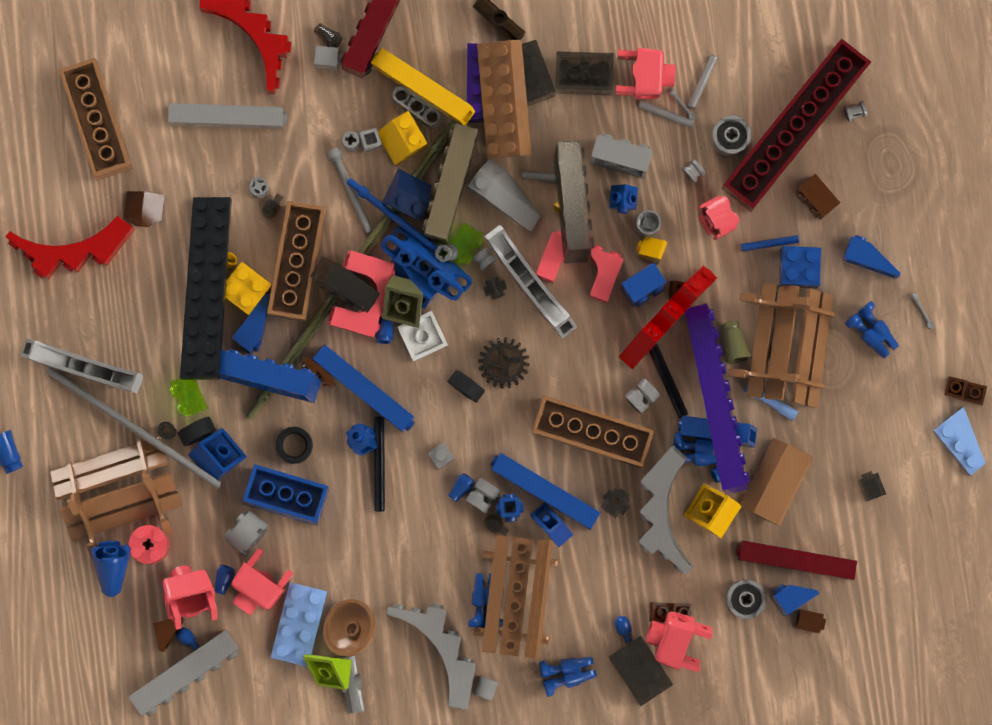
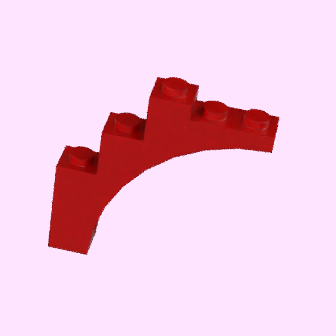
[199,0,292,94]
[5,216,135,279]
[618,265,717,370]

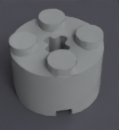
[711,115,751,157]
[224,511,269,556]
[725,580,766,619]

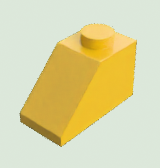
[636,236,668,265]

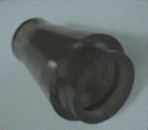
[314,23,342,48]

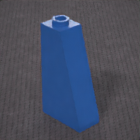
[678,416,758,448]

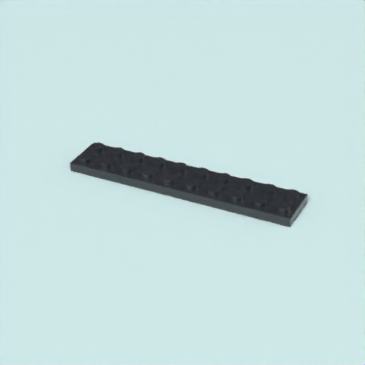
[180,197,232,380]

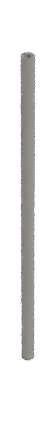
[46,367,221,489]

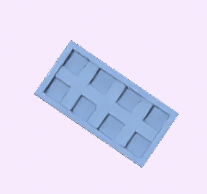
[271,582,327,667]

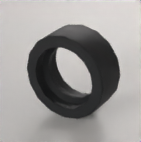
[447,370,485,403]
[177,417,216,446]
[276,427,313,464]

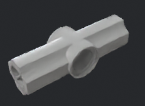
[338,656,365,714]

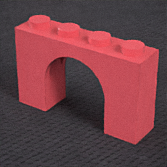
[536,231,624,304]
[327,251,396,337]

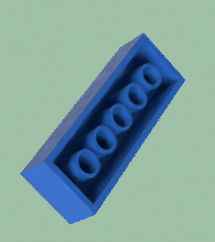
[220,349,321,404]

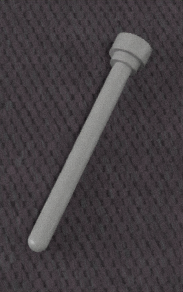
[326,147,372,234]

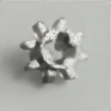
[483,277,507,300]

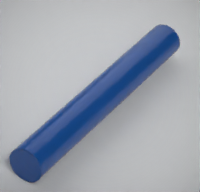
[741,235,799,252]

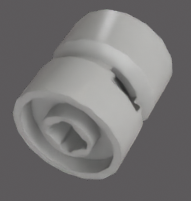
[635,210,661,238]
[624,378,660,414]
[465,478,501,514]

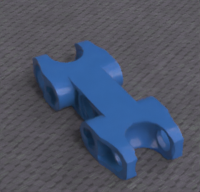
[381,227,473,300]

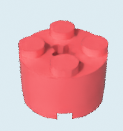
[697,196,740,240]
[129,525,170,565]

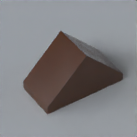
[153,617,185,652]

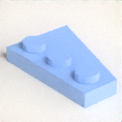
[933,407,986,476]

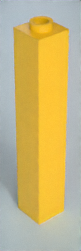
[371,48,475,126]

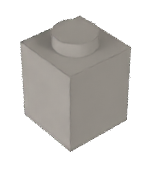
[314,46,343,71]

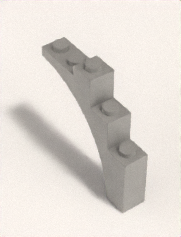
[485,225,577,339]
[20,338,144,393]
[638,445,694,575]
[387,603,476,710]

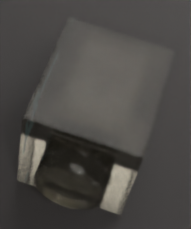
[857,471,886,502]

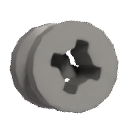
[682,159,705,183]
[249,177,269,198]
[473,247,497,271]

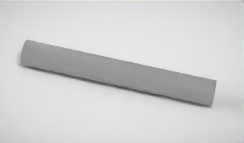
[688,55,717,109]
[639,100,694,128]
[522,170,579,185]

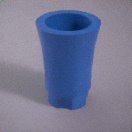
[0,430,24,474]

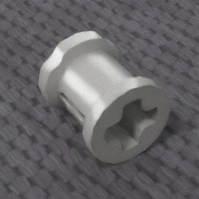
[844,101,868,122]
[342,131,360,151]
[435,244,458,262]

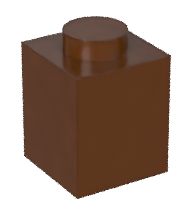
[795,609,826,633]

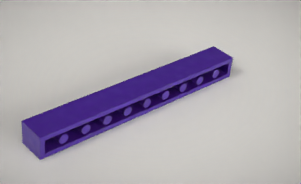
[685,303,750,495]

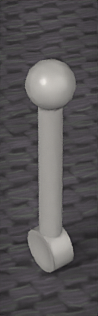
[668,88,696,120]
[911,293,935,329]

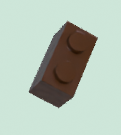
[796,174,841,220]

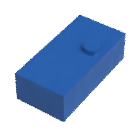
[243,464,329,526]

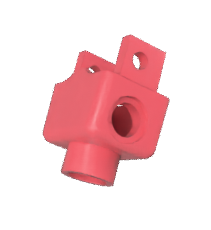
[615,48,676,99]
[231,548,294,615]
[162,565,218,630]
[645,611,713,672]

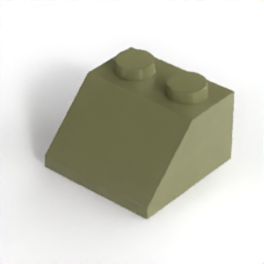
[382,275,423,328]

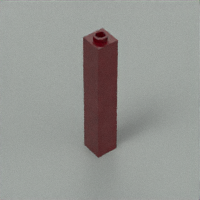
[735,541,857,580]

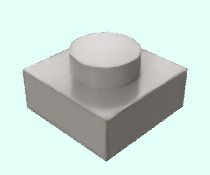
[428,442,455,469]

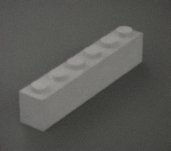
[128,630,240,717]

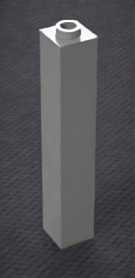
[168,103,288,130]

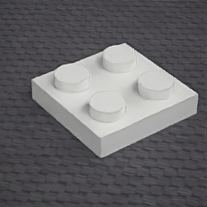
[397,311,448,362]

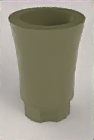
[720,321,752,364]

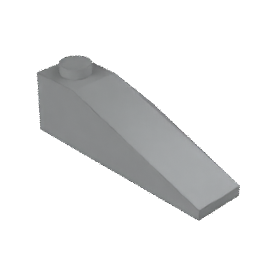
[468,159,541,232]

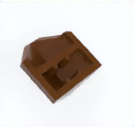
[124,191,165,227]

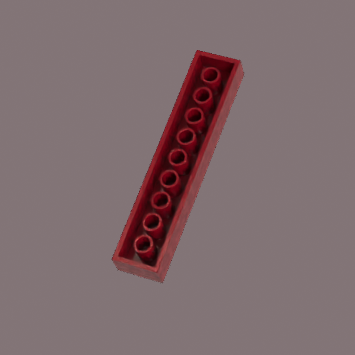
[721,38,871,212]

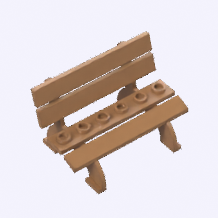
[728,283,835,408]
[50,436,182,560]
[473,535,559,659]

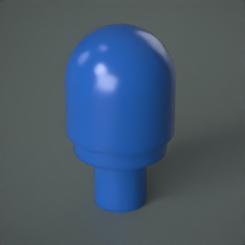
[614,616,632,643]
[176,627,200,651]

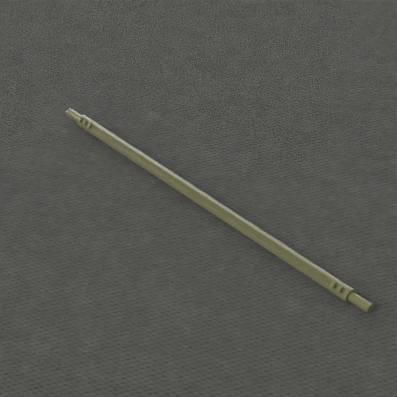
[246,120,458,420]

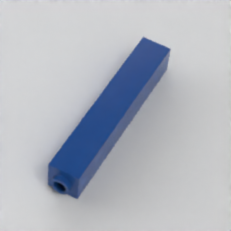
[313,344,415,433]
[490,453,601,530]

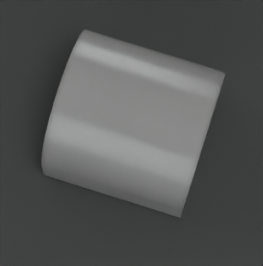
[358,128,382,152]
[474,676,499,701]

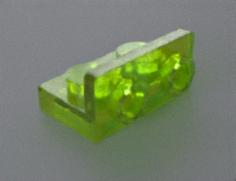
[446,223,484,267]
[169,379,208,418]

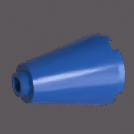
[91,541,130,597]

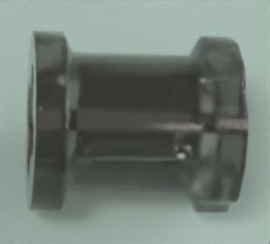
[157,422,177,440]

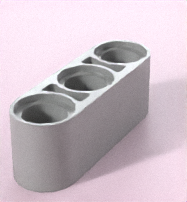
[393,86,441,129]

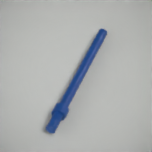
[346,178,438,253]

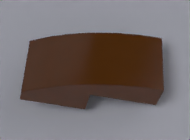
[302,357,336,389]
[944,376,987,406]
[649,602,692,622]

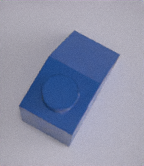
[530,503,573,547]

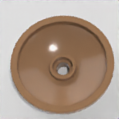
[323,599,376,657]

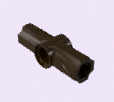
[473,0,526,40]

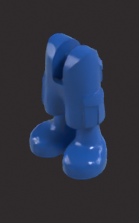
[844,301,899,359]
[673,433,717,468]
[468,573,503,627]
[539,657,597,697]

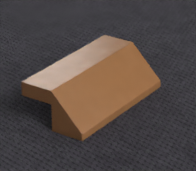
[740,438,814,526]

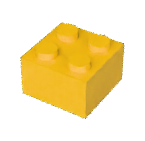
[225,262,272,316]

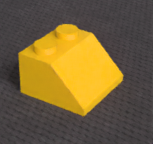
[378,111,428,166]
[683,484,741,538]

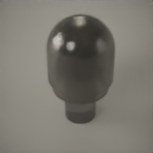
[262,193,284,218]
[484,515,509,536]

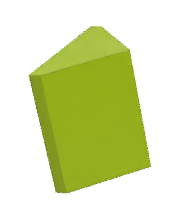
[303,654,352,690]

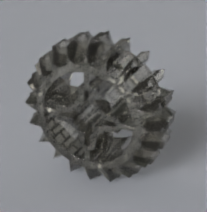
[478,337,530,389]

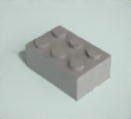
[590,133,653,179]

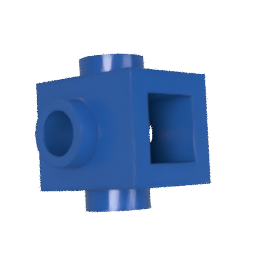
[609,184,638,214]
[346,424,378,456]
[496,494,524,522]

